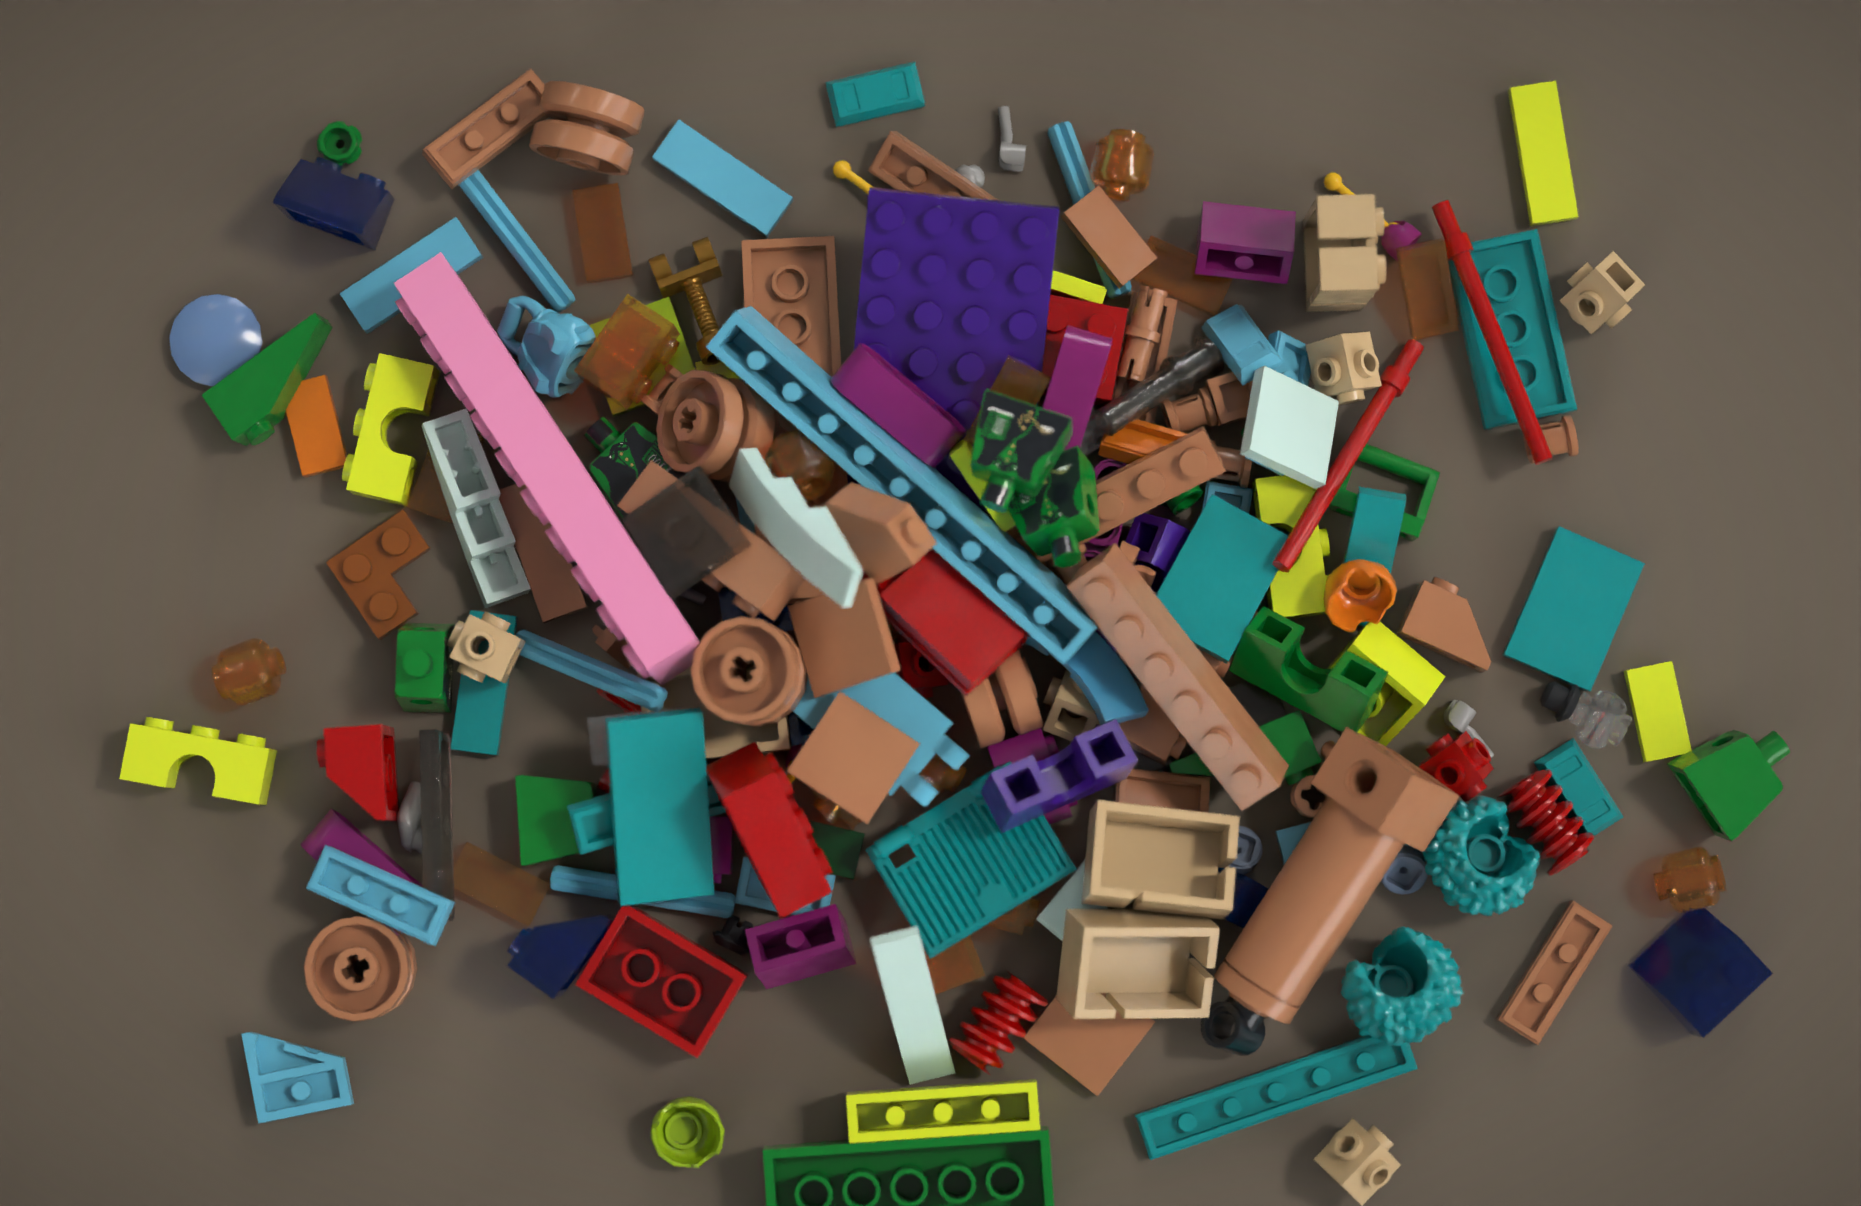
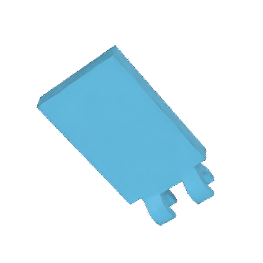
[793,673,970,807]

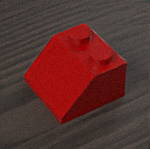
[317,724,399,821]

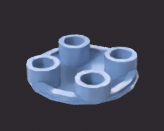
[169,294,262,386]

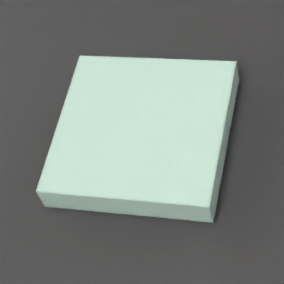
[1240,366,1339,489]

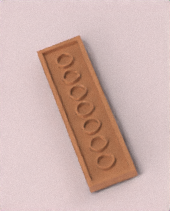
[741,236,848,604]

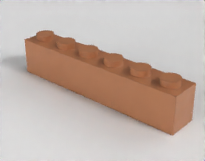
[1066,543,1289,811]

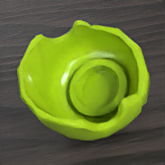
[651,1096,725,1168]

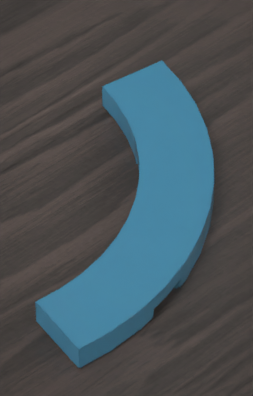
[1025,631,1149,725]

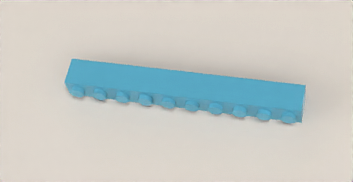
[706,306,1098,664]

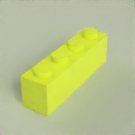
[846,1079,1040,1143]

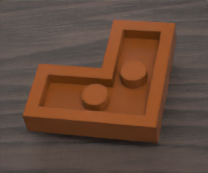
[326,510,431,640]

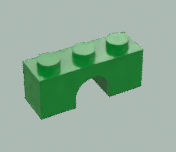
[1229,606,1388,732]

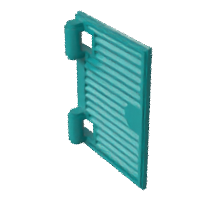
[865,761,1077,959]

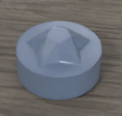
[1221,826,1263,875]
[1381,845,1427,895]

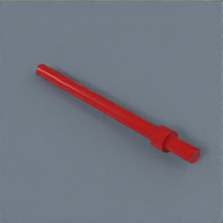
[1432,200,1553,465]
[1272,339,1424,573]

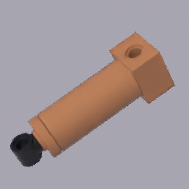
[1200,727,1459,1056]

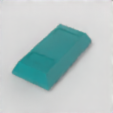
[825,61,926,127]
[1534,738,1624,836]

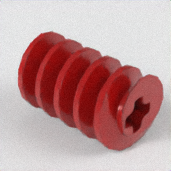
[1497,769,1594,876]
[948,971,1048,1075]

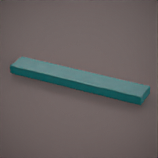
[1134,1035,1418,1160]

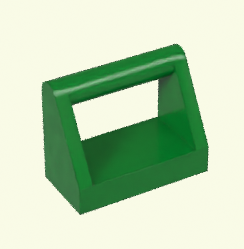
[1327,444,1440,542]

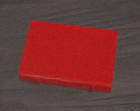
[879,548,1030,697]

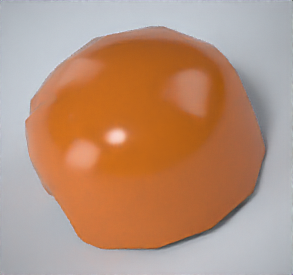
[1324,559,1397,632]

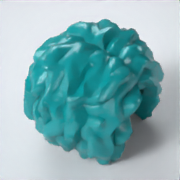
[1422,796,1540,917]
[1340,926,1464,1046]

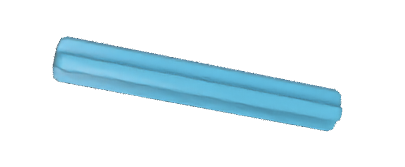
[1048,121,1132,298]
[459,170,576,313]
[516,630,668,712]
[550,865,735,918]

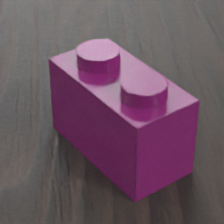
[1195,201,1296,284]
[745,904,857,989]

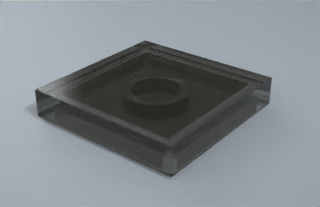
[621,466,752,599]

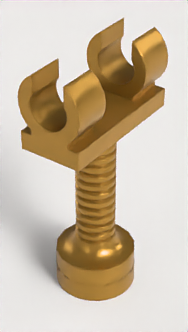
[648,236,723,365]

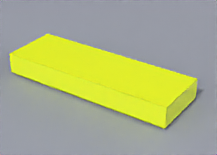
[1508,81,1579,226]

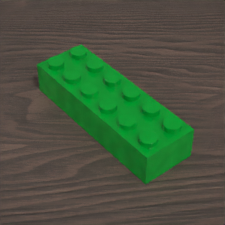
[763,1126,1054,1206]

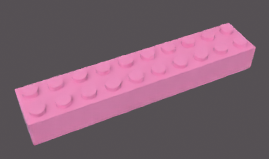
[394,252,700,686]

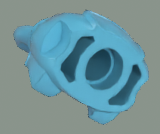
[497,295,599,398]

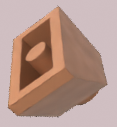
[821,482,937,585]
[1396,577,1491,673]

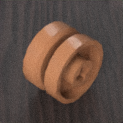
[529,81,645,176]
[656,370,775,483]
[691,617,808,727]
[959,650,1043,749]
[304,916,418,1022]

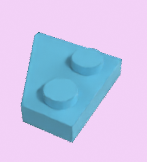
[241,1032,354,1124]

